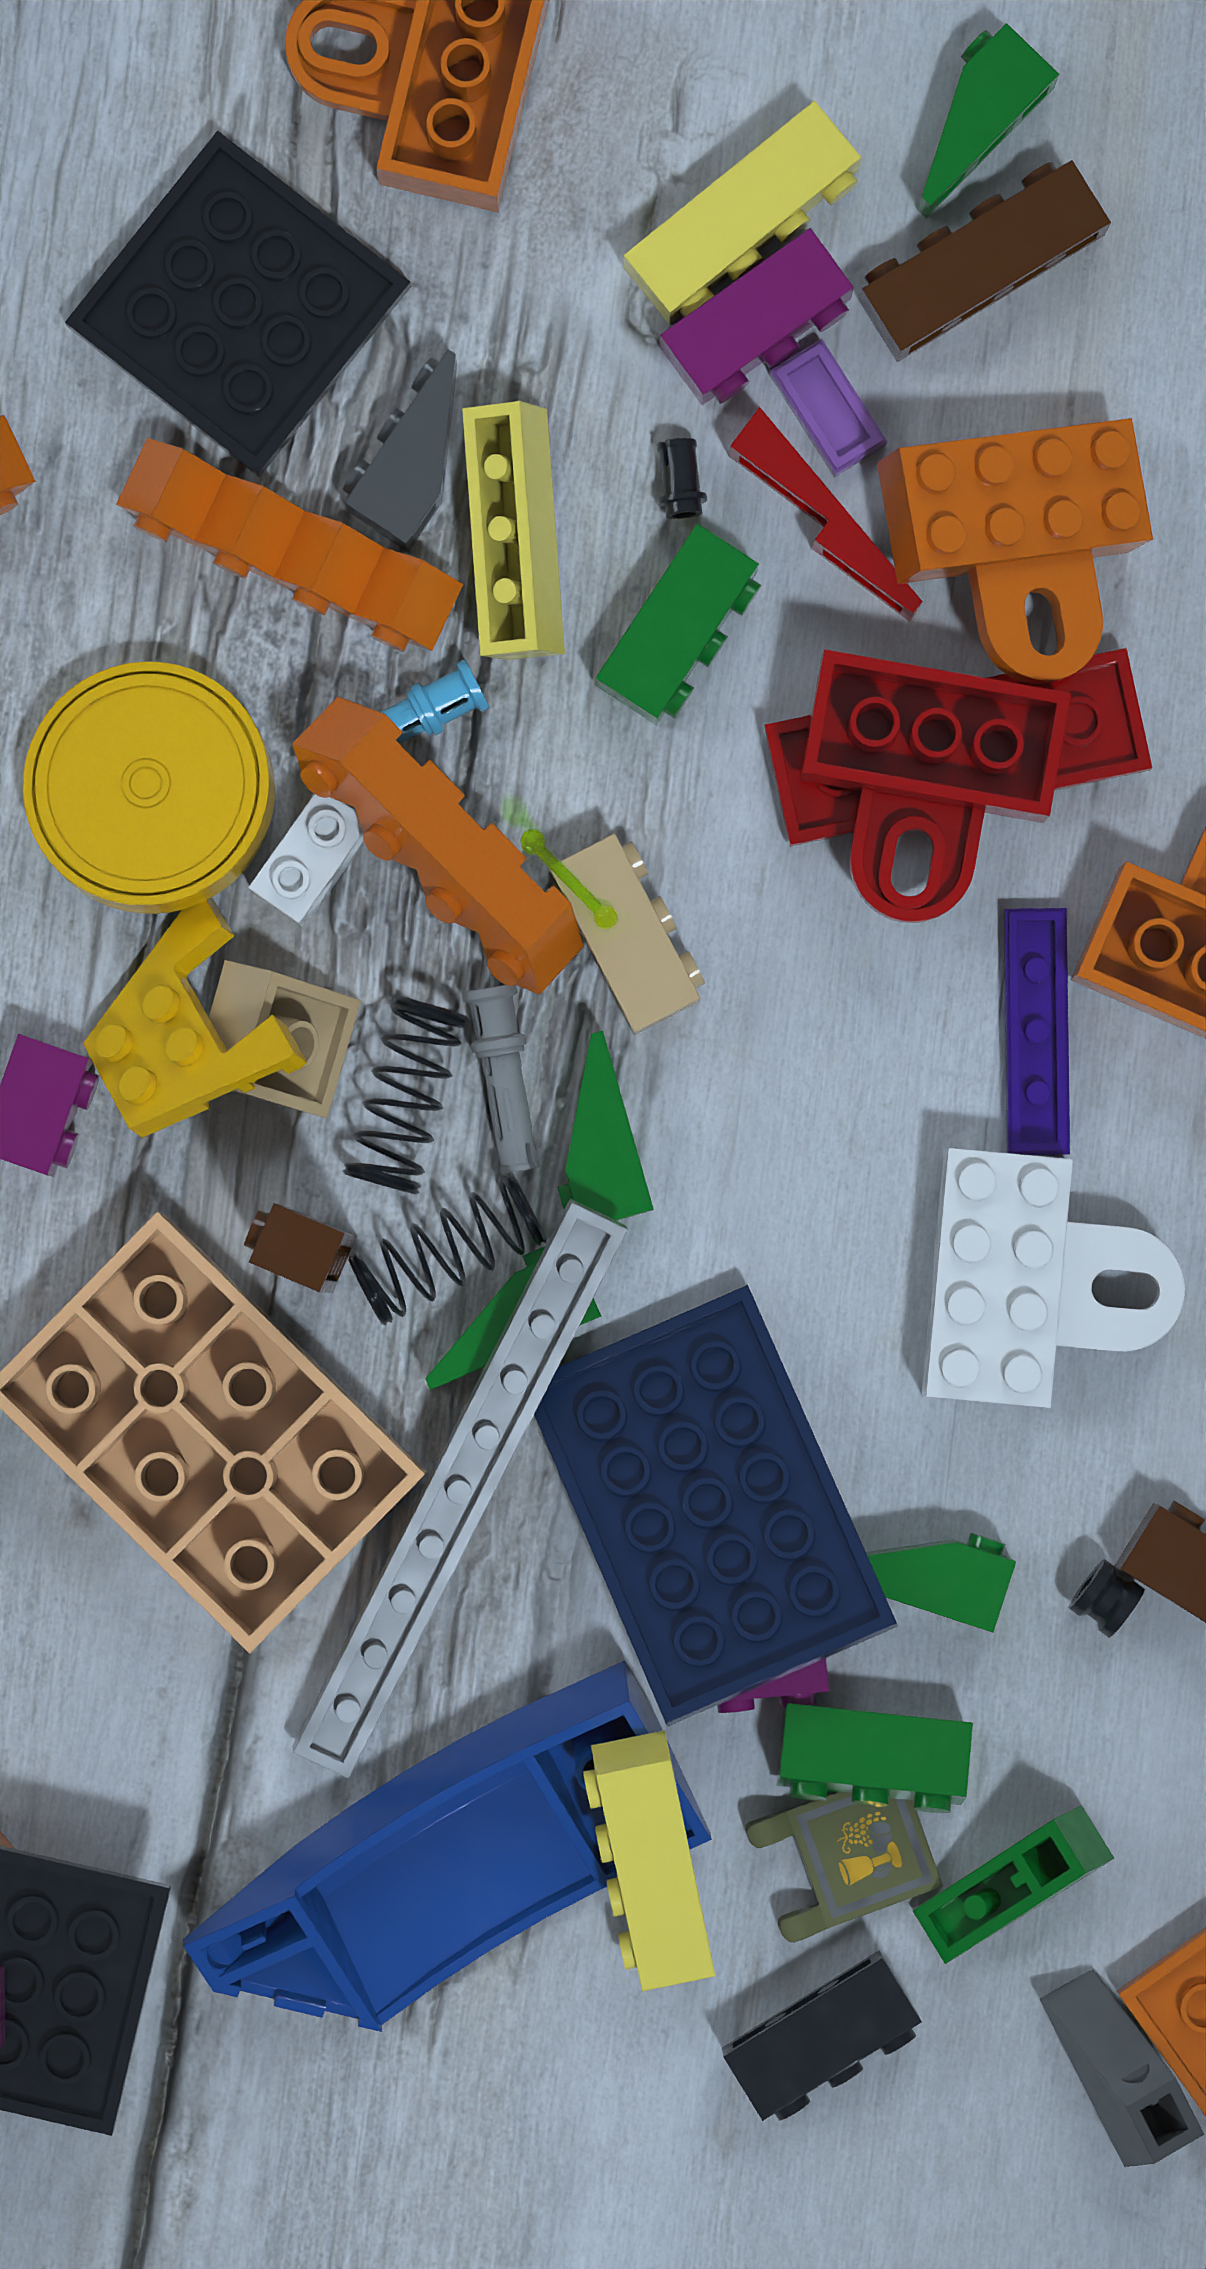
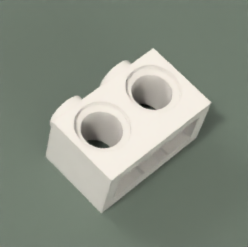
[248,794,364,929]

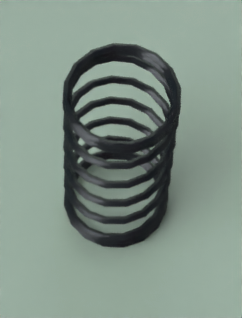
[342,996,469,1195]
[348,1173,547,1326]

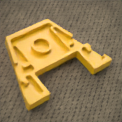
[83,898,308,1138]

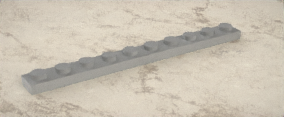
[292,1198,628,1779]

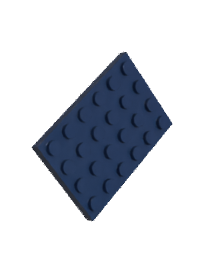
[534,1285,898,1726]

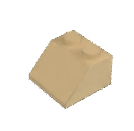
[209,960,361,1119]

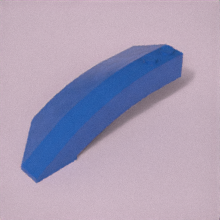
[183,1660,712,2032]

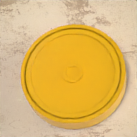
[23,662,275,914]

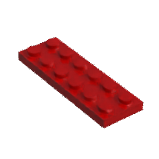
[764,648,1153,847]

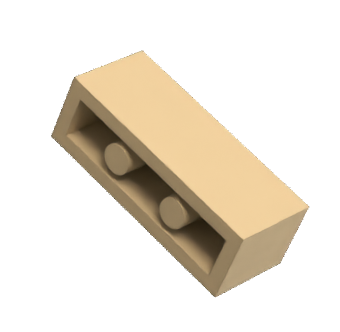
[549,834,705,1036]

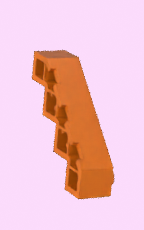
[116,438,463,652]
[292,697,584,995]

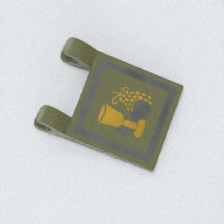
[745,1792,943,1943]

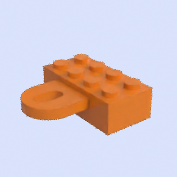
[285,0,550,213]
[877,418,1153,684]
[1070,826,1206,1039]

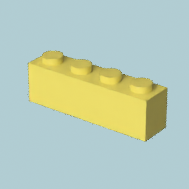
[623,101,862,324]
[462,401,565,660]
[583,1730,715,1992]

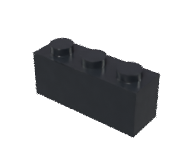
[722,1951,922,2121]

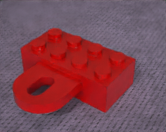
[800,649,1071,923]

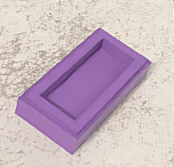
[769,339,887,478]

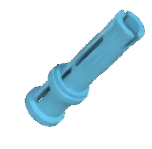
[381,659,490,744]

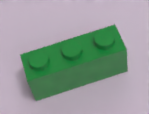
[595,523,762,726]
[776,1703,973,1813]

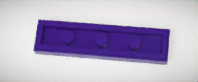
[1004,908,1070,1155]

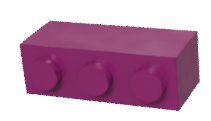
[659,228,854,405]

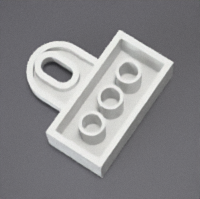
[922,1148,1185,1408]

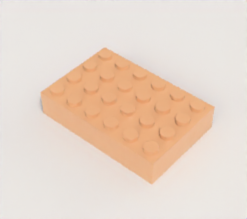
[0,1212,428,1654]

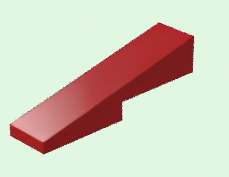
[728,407,923,622]

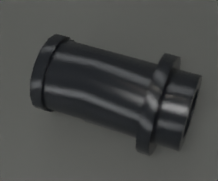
[657,438,707,519]

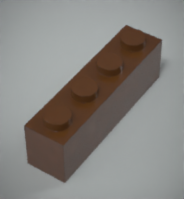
[859,160,1111,362]
[244,1203,357,1293]
[1114,1500,1206,1623]

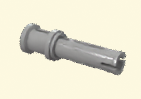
[462,985,539,1174]

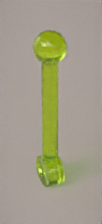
[520,829,619,930]

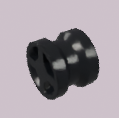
[1068,1559,1145,1638]

